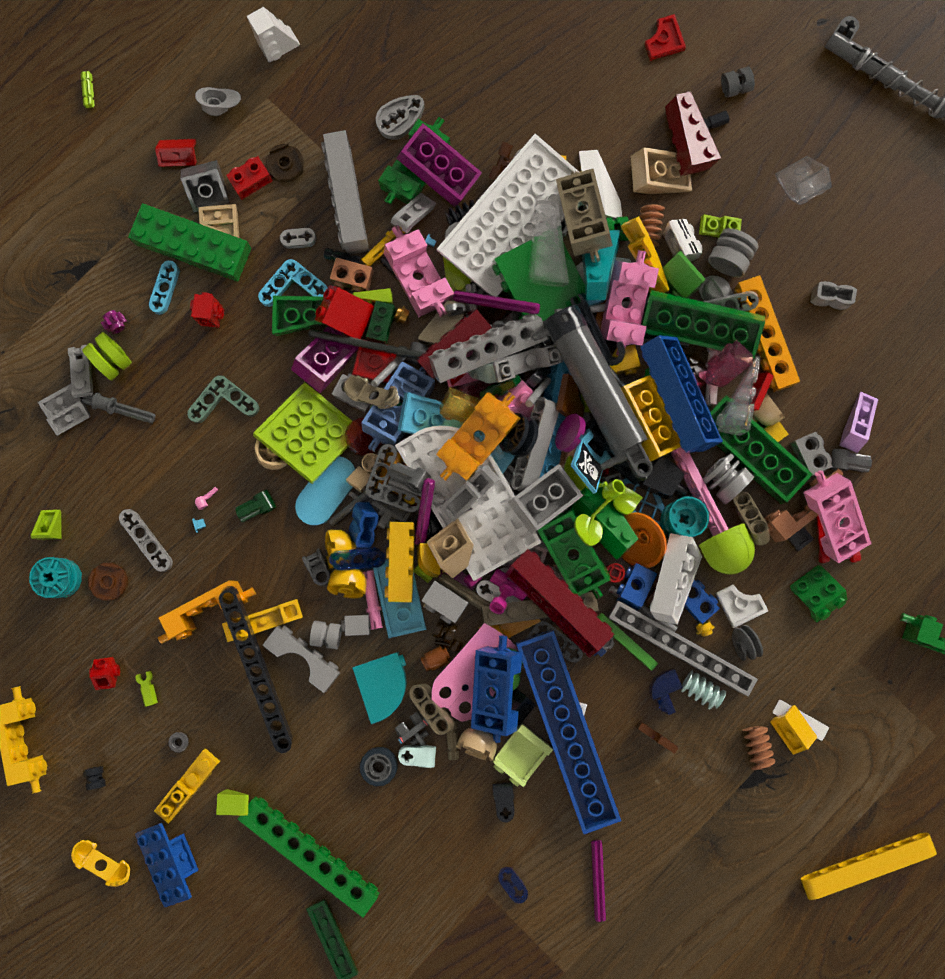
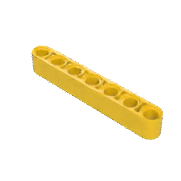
[801,833,937,900]

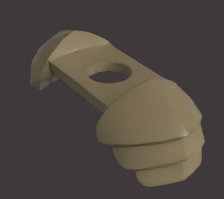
[343,375,399,409]

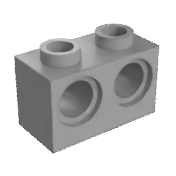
[332,374,378,414]
[790,432,832,475]

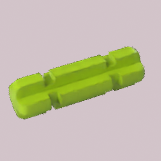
[81,71,95,108]

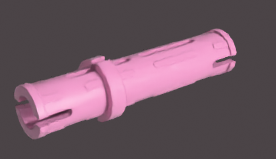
[363,570,383,630]

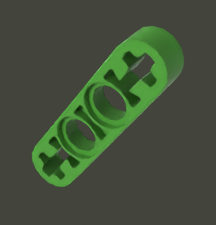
[597,613,658,671]

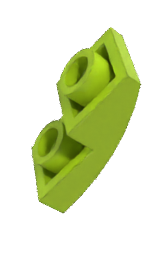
[699,214,742,237]

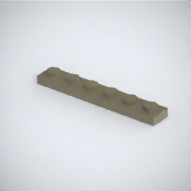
[481,592,599,626]

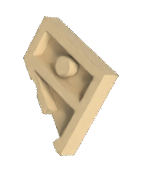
[199,204,239,238]

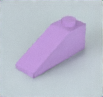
[840,392,878,453]

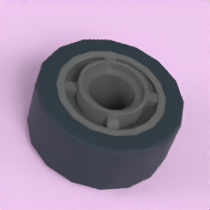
[360,747,398,786]

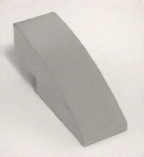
[440,464,500,522]

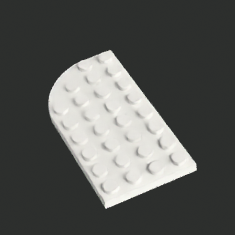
[395,426,542,581]

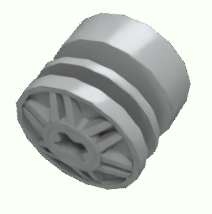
[708,228,759,278]
[703,453,754,504]

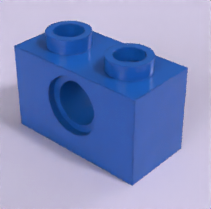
[616,563,657,611]

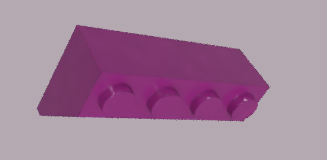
[396,123,482,207]

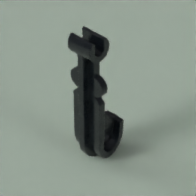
[570,292,626,366]

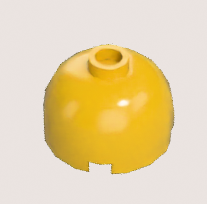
[325,530,356,568]
[327,564,367,598]

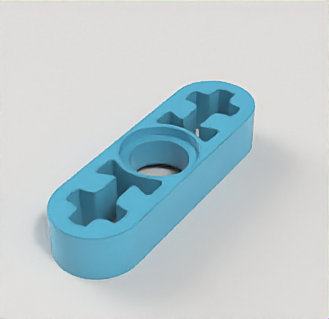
[149,261,180,315]

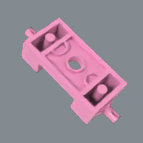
[384,226,454,317]
[600,250,659,355]
[803,470,871,563]

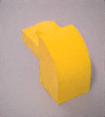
[417,543,446,577]

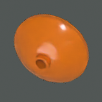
[621,512,667,568]

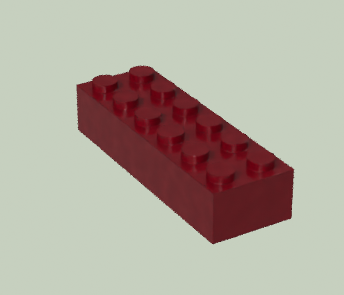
[506,549,615,658]

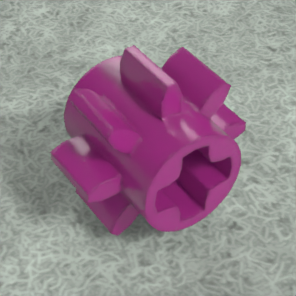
[101,310,127,334]

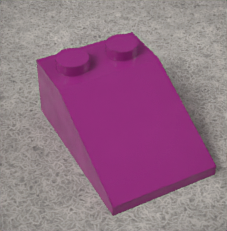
[291,326,359,393]

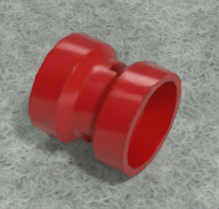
[606,563,625,583]

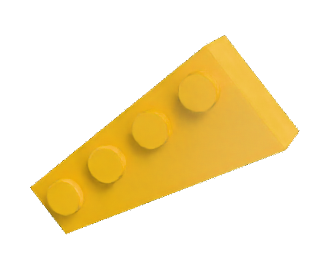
[385,522,415,603]

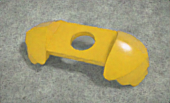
[71,840,130,887]

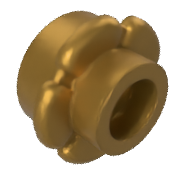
[394,306,410,324]

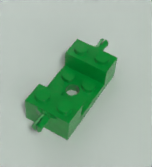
[378,117,451,205]
[538,507,610,599]
[900,613,945,655]

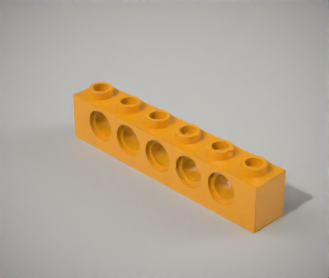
[734,275,800,392]

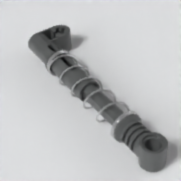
[824,16,945,121]

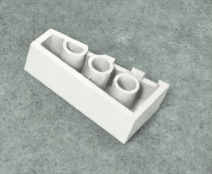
[650,533,702,625]

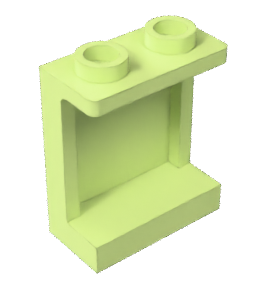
[493,723,553,787]

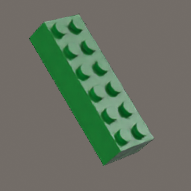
[128,203,251,282]
[642,290,765,358]
[710,395,813,504]

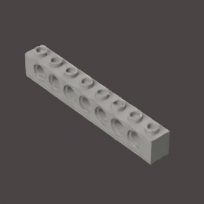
[607,601,758,697]

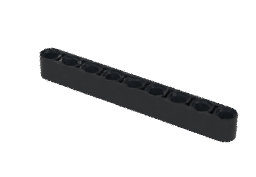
[219,586,293,753]

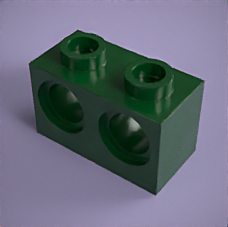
[366,301,396,344]

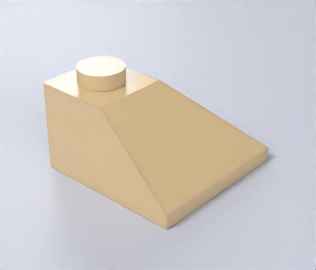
[427,518,474,578]

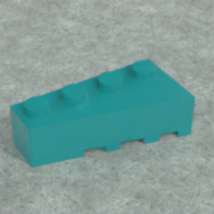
[582,230,620,300]

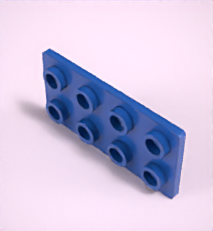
[135,823,198,907]

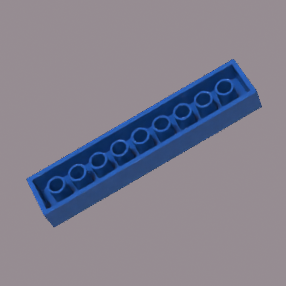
[515,629,621,834]

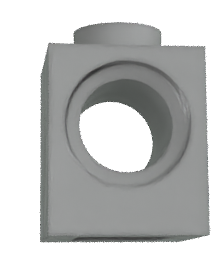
[341,615,371,636]

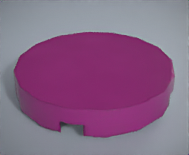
[555,414,586,452]

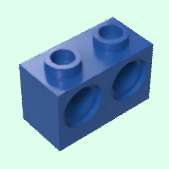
[684,579,720,624]

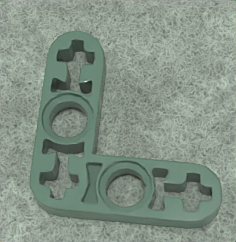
[187,376,260,423]

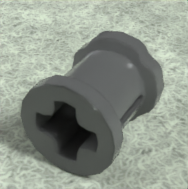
[91,393,117,414]

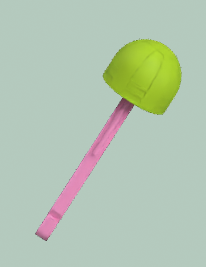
[670,447,755,574]

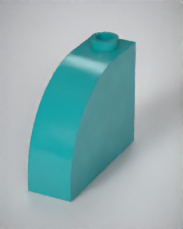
[353,652,407,724]

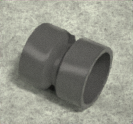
[721,66,755,98]

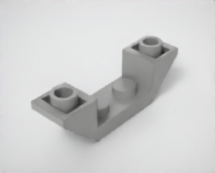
[492,344,563,383]

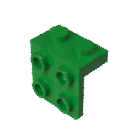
[790,565,847,623]

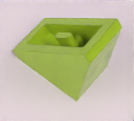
[31,510,62,540]
[216,789,249,816]

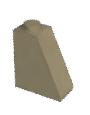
[418,299,466,346]

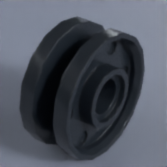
[499,413,539,457]

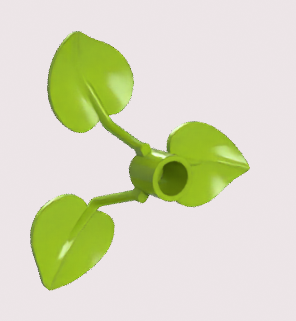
[564,455,643,546]

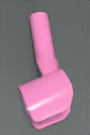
[195,487,218,510]

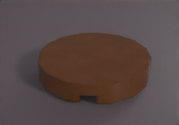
[88,563,128,601]

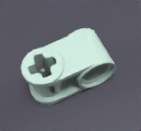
[468,361,497,383]
[398,745,436,768]

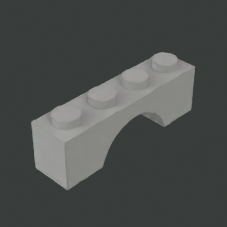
[263,626,340,693]

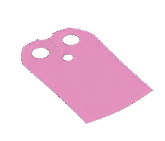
[432,623,518,722]

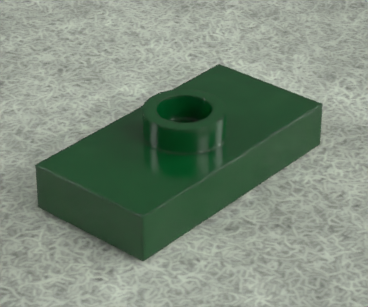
[479,375,521,399]

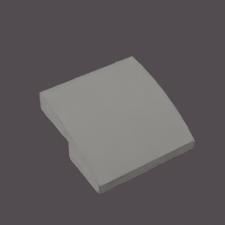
[38,384,91,436]

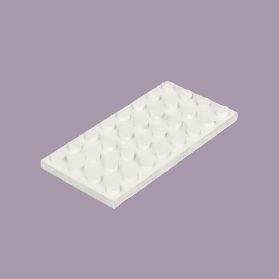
[437,134,579,297]

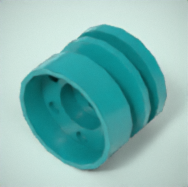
[660,496,709,537]
[29,557,82,598]

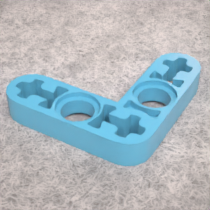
[258,259,327,307]

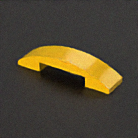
[222,599,303,642]

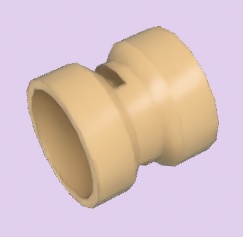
[361,453,382,474]

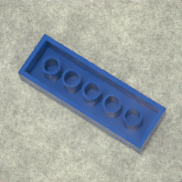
[640,335,723,453]

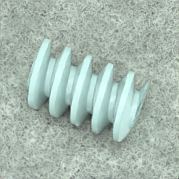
[681,670,726,710]

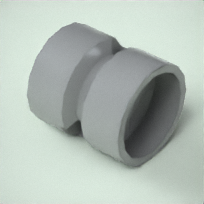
[310,621,342,649]

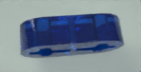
[498,867,528,904]

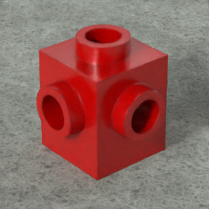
[89,657,120,690]

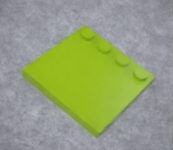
[253,382,362,484]

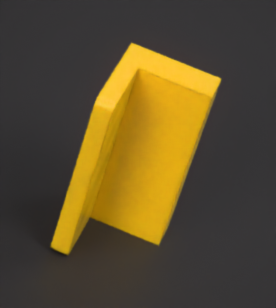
[770,705,817,755]

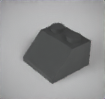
[180,160,230,212]

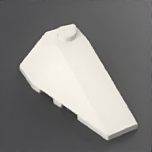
[579,150,622,220]

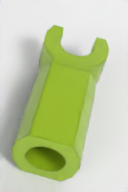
[136,671,158,707]

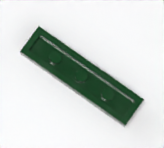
[306,899,358,979]

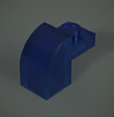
[649,668,683,715]

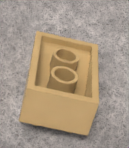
[631,147,692,194]

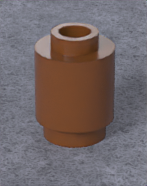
[421,646,451,672]

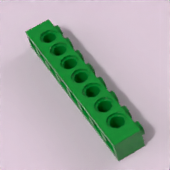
[237,797,379,918]

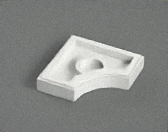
[715,585,768,628]

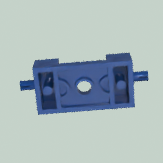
[471,635,522,743]

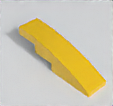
[621,216,670,293]

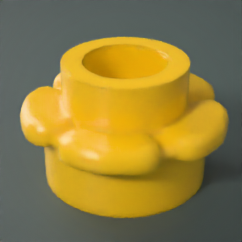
[695,620,714,637]

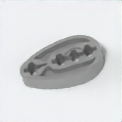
[376,95,424,140]

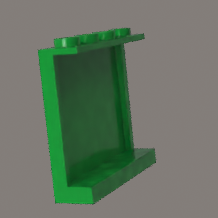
[492,227,585,321]

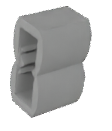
[810,281,857,310]

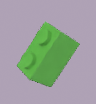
[663,251,706,298]

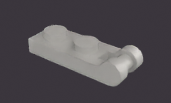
[391,193,436,233]
[68,345,93,398]

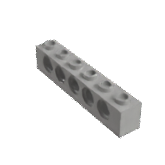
[428,314,548,383]

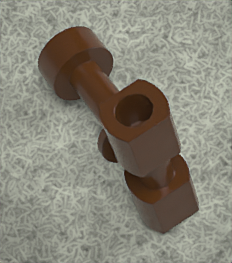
[489,142,514,180]

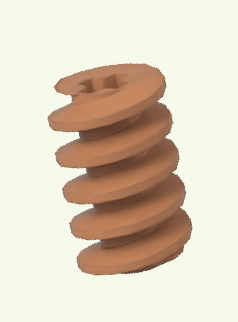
[639,204,665,247]
[742,726,776,770]

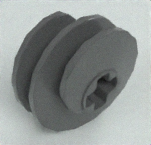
[732,625,763,661]

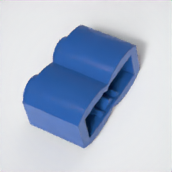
[349,502,378,548]

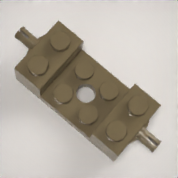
[556,168,613,263]

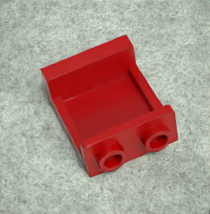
[315,285,374,339]

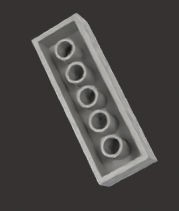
[321,130,369,255]

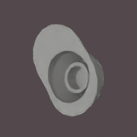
[195,87,241,116]
[699,276,736,309]

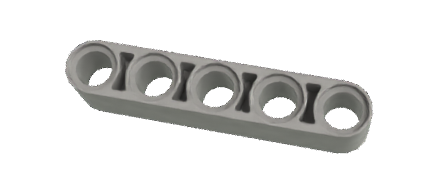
[511,397,559,492]

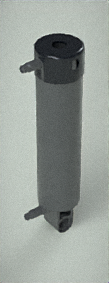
[532,305,653,479]

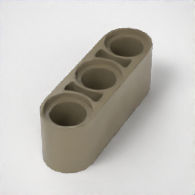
[733,492,770,545]
[409,683,455,735]

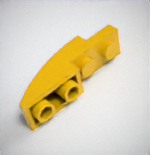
[154,748,220,824]

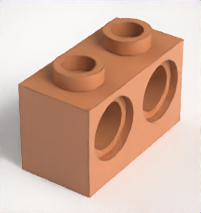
[330,258,374,292]

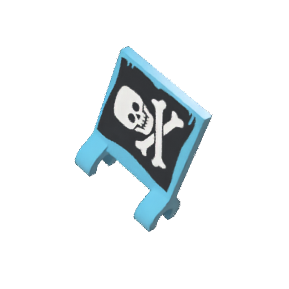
[571,429,611,494]

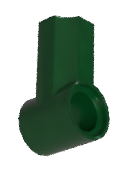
[235,490,277,523]

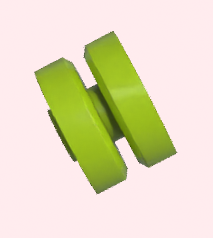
[82,332,132,381]

